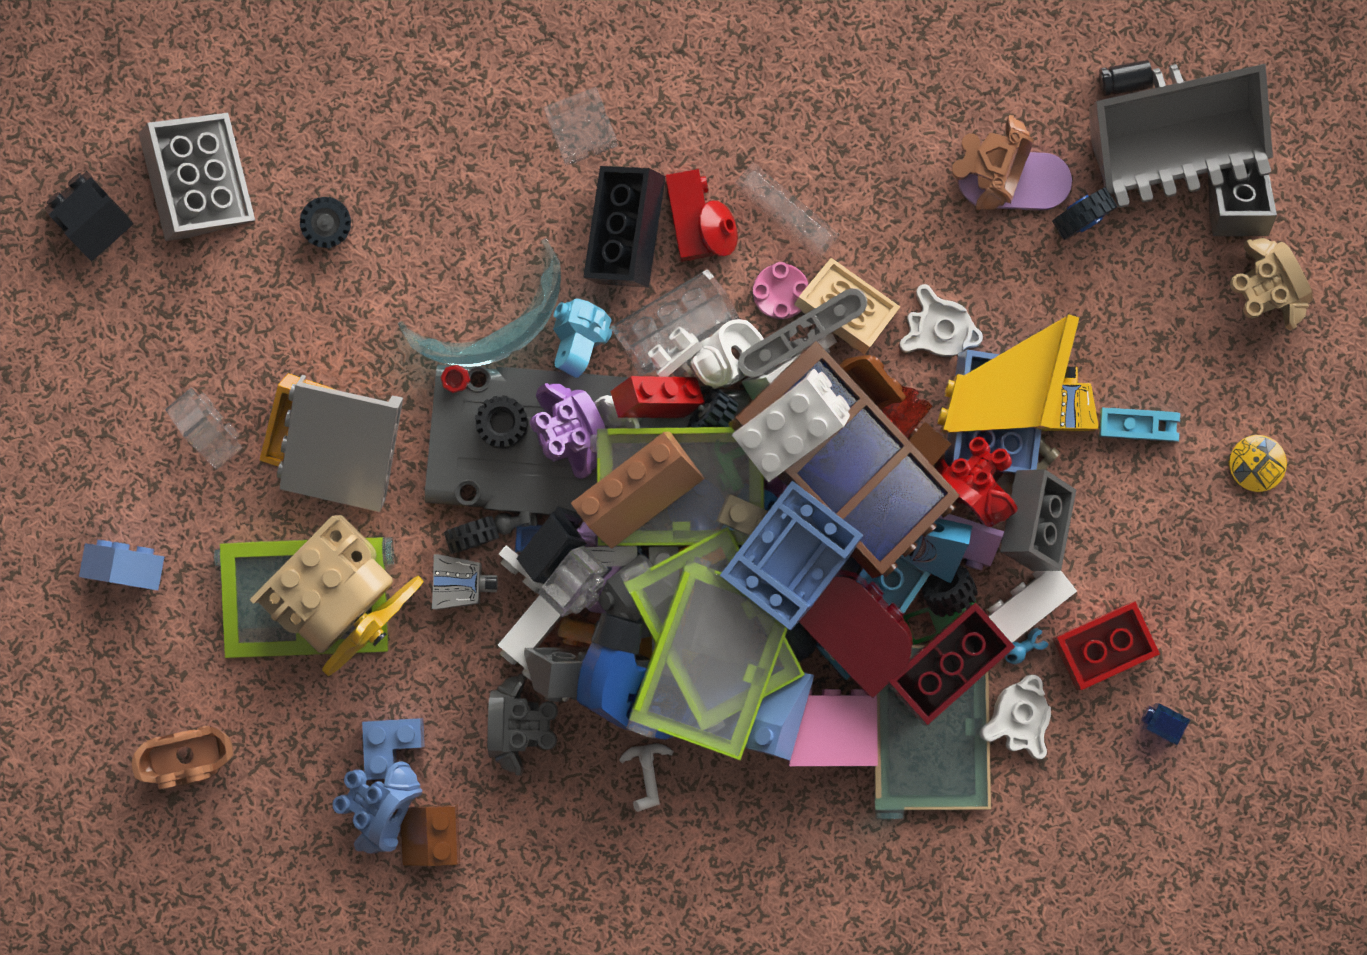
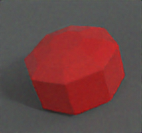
[440,365,470,393]

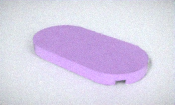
[958,152,1072,210]

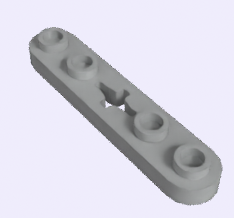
[738,288,868,377]

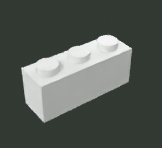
[987,571,1077,642]

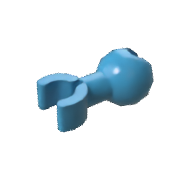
[1004,628,1049,664]

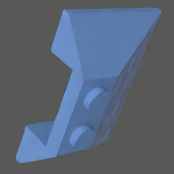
[720,481,863,630]

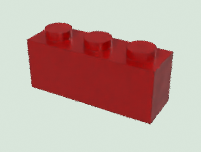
[665,169,714,262]
[610,376,705,418]

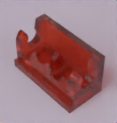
[864,384,933,449]

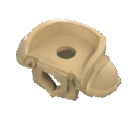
[1230,238,1313,331]

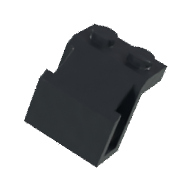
[45,171,134,262]
[516,506,587,587]

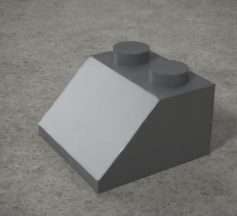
[598,554,674,639]

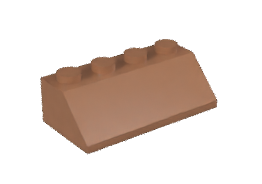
[571,432,705,549]

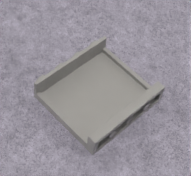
[277,375,403,512]

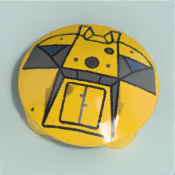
[1229,435,1287,492]

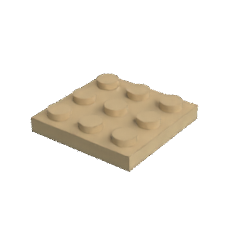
[794,258,900,355]

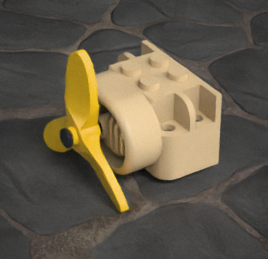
[250,515,423,676]

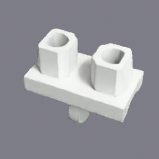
[648,327,703,377]

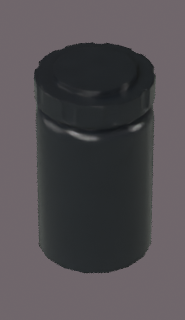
[1099,60,1153,96]

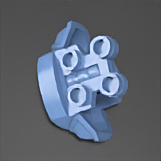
[333,761,423,854]

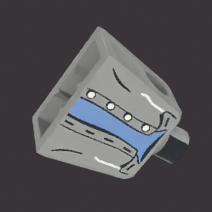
[432,554,498,610]

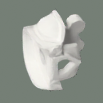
[691,320,763,389]

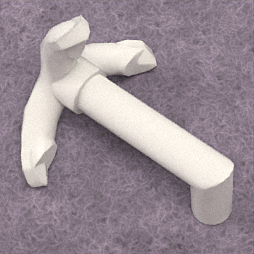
[619,743,674,812]

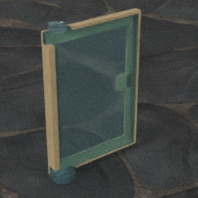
[874,645,991,819]

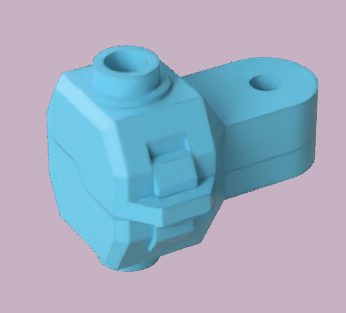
[553,299,612,378]

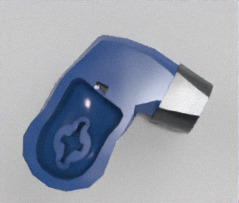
[577,613,691,740]

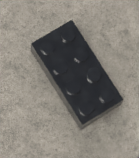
[583,166,666,288]

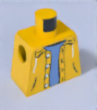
[1041,367,1098,431]

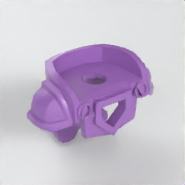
[530,383,606,479]

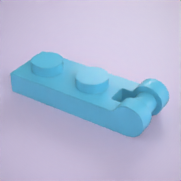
[1099,407,1180,442]

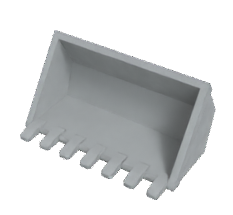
[1089,64,1273,208]

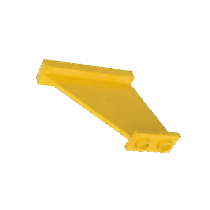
[937,314,1079,434]

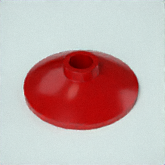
[698,200,738,257]

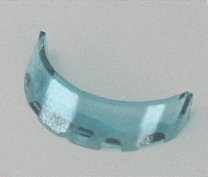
[397,238,561,367]

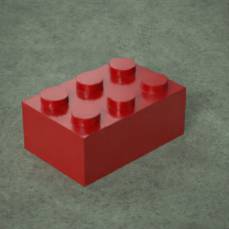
[1052,601,1160,690]

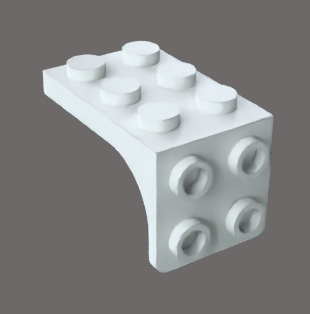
[732,369,850,482]

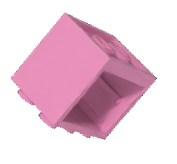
[788,689,878,766]

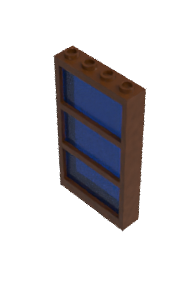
[728,341,960,579]

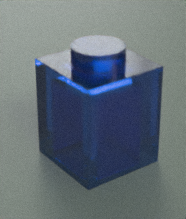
[1141,703,1190,745]

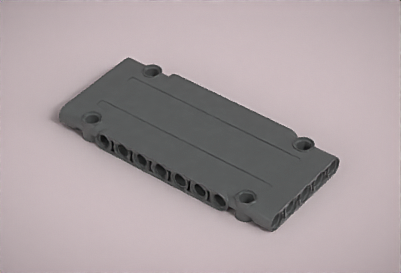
[425,364,749,528]

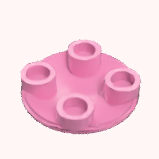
[753,262,809,319]

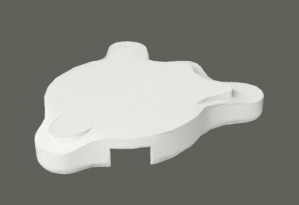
[899,284,983,357]
[979,675,1051,759]

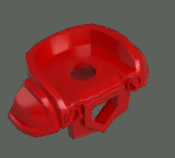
[932,437,1018,527]

